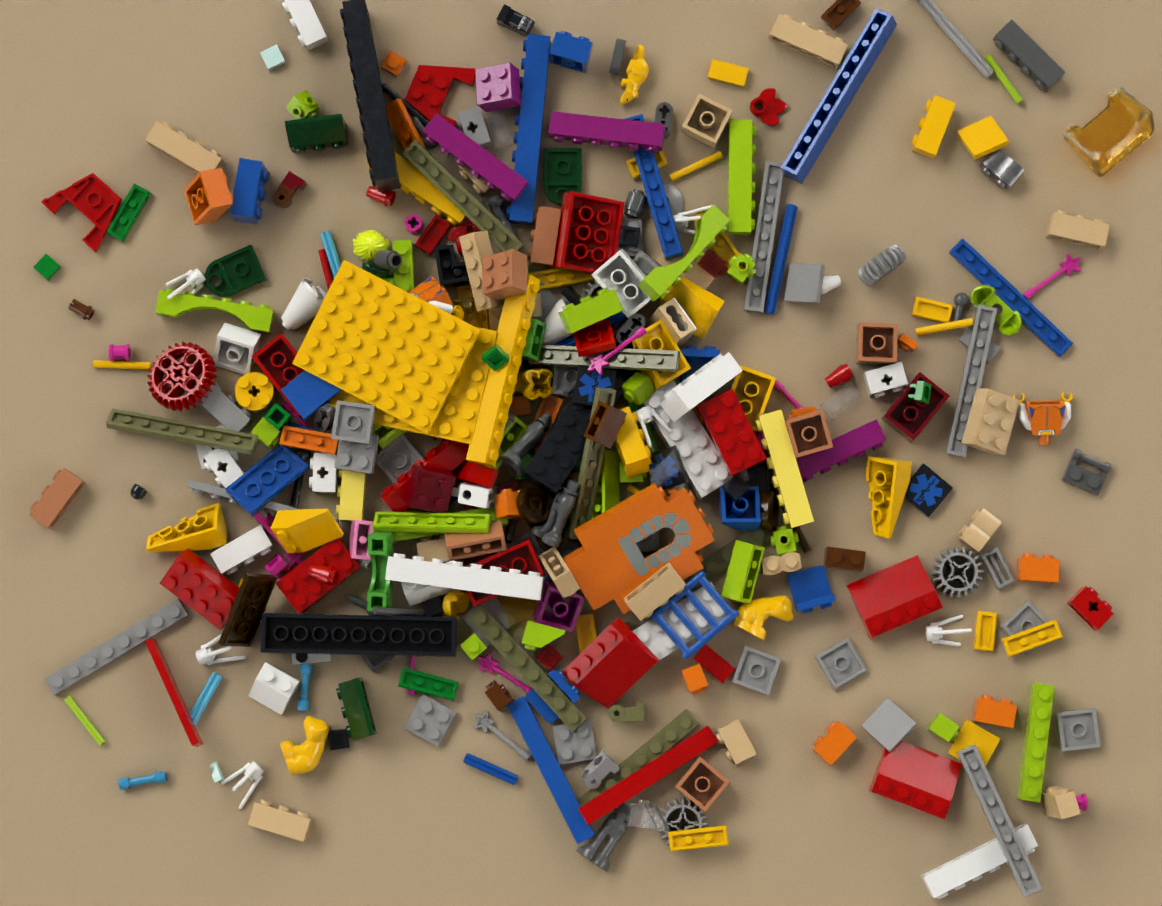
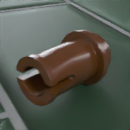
[69,299,95,320]

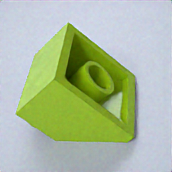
[522,621,565,651]

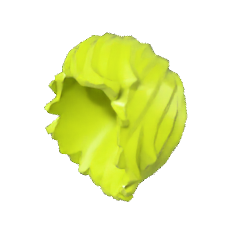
[352,230,390,262]

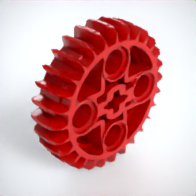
[147,342,217,412]

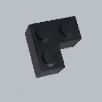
[434,244,470,288]

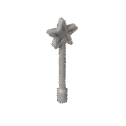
[474,711,531,761]

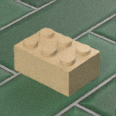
[961,388,1020,455]

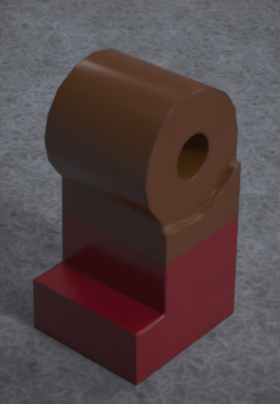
[273,171,307,208]

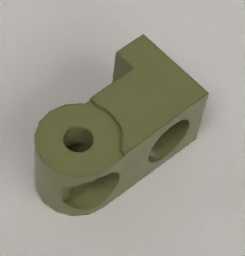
[608,701,644,722]

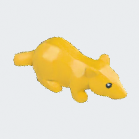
[620,45,649,105]

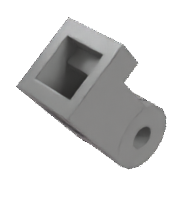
[581,750,620,789]

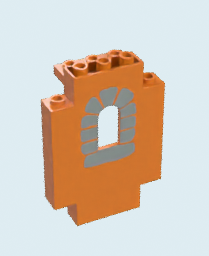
[563,483,715,615]

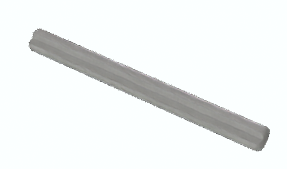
[917,0,994,78]

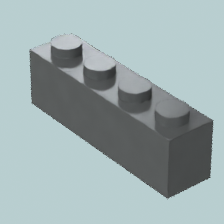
[993,19,1065,92]

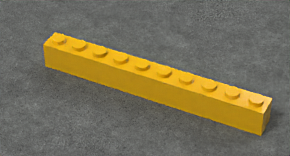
[466,274,540,467]

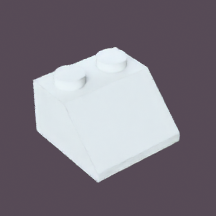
[213,323,261,375]
[248,662,301,715]

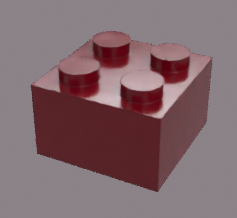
[404,465,456,513]

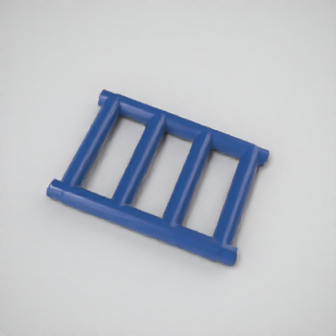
[649,571,739,660]

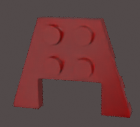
[405,65,476,127]
[41,173,122,253]

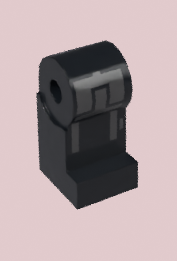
[497,4,535,37]

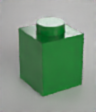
[263,403,293,432]

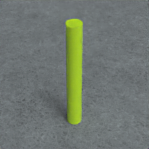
[984,54,1023,104]
[64,696,105,746]

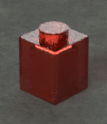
[697,249,729,278]

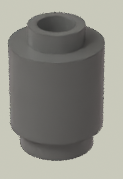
[624,189,647,218]
[374,250,402,270]

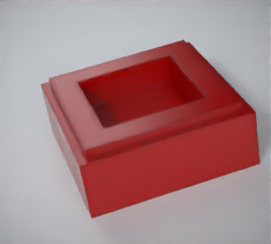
[536,644,563,671]

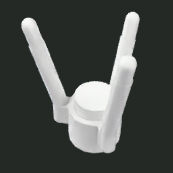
[672,204,716,235]
[166,268,206,299]
[635,406,671,452]
[926,615,972,647]
[196,635,247,666]
[221,761,264,809]

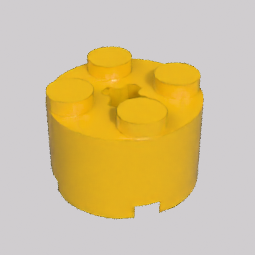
[235,372,276,413]

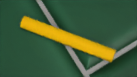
[669,151,723,181]
[915,318,973,336]
[93,360,151,370]

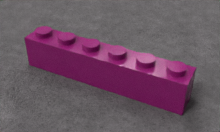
[548,111,666,153]
[423,113,529,202]
[771,419,886,482]

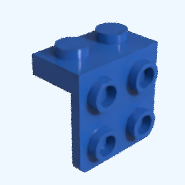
[680,345,720,383]
[787,565,836,614]
[525,669,580,723]

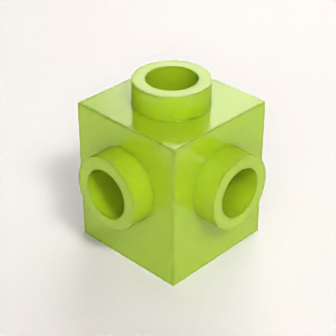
[286,90,320,120]
[727,253,757,285]
[770,525,799,555]

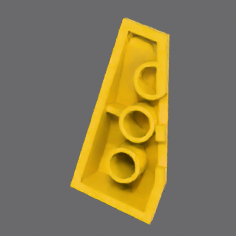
[865,456,912,539]
[146,503,228,552]

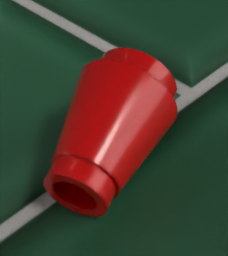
[366,186,396,206]
[825,363,854,388]
[308,565,339,586]

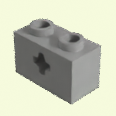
[456,106,491,148]

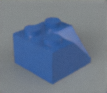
[550,31,593,73]
[718,486,761,531]

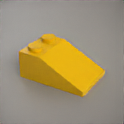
[659,275,725,340]
[632,319,691,390]
[270,509,344,553]

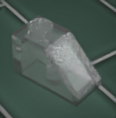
[627,800,669,831]

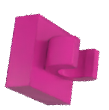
[264,553,290,579]

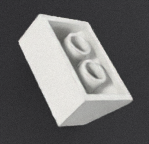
[591,249,651,319]

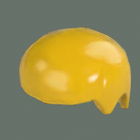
[442,589,470,618]

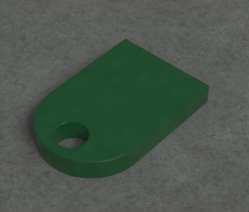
[544,148,582,206]
[205,245,267,297]

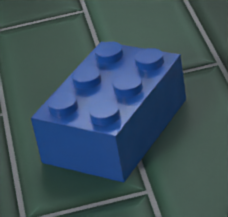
[230,158,269,225]

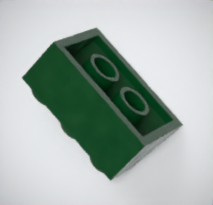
[285,114,348,154]
[336,678,377,740]

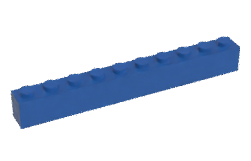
[781,8,897,184]
[506,34,551,226]

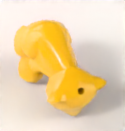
[513,368,554,400]
[734,595,794,641]
[280,716,329,776]

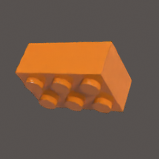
[184,168,233,225]

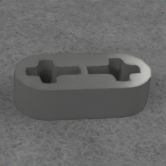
[609,38,626,75]
[654,102,673,139]
[615,314,645,347]
[314,403,335,433]

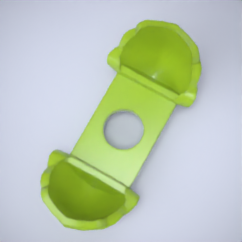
[970,285,1022,336]

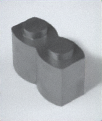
[979,149,1024,190]

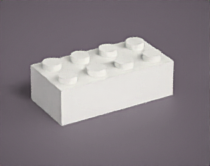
[660,352,743,422]

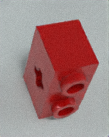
[1067,586,1114,630]

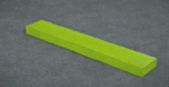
[373,512,491,534]

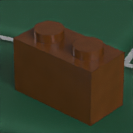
[583,401,627,449]
[823,546,866,572]

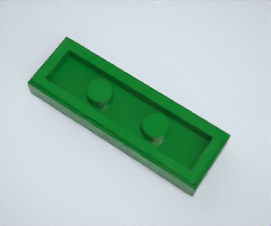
[106,184,152,242]
[397,667,459,701]

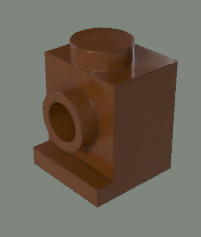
[485,680,514,711]

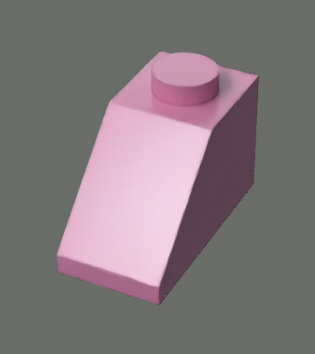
[349,520,373,560]

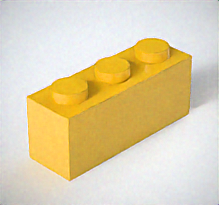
[911,95,956,159]

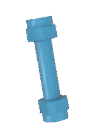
[297,664,313,711]
[118,770,167,790]

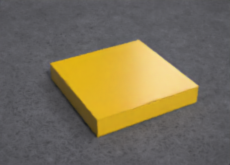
[957,116,1009,160]
[947,719,1001,766]

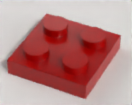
[573,318,617,357]

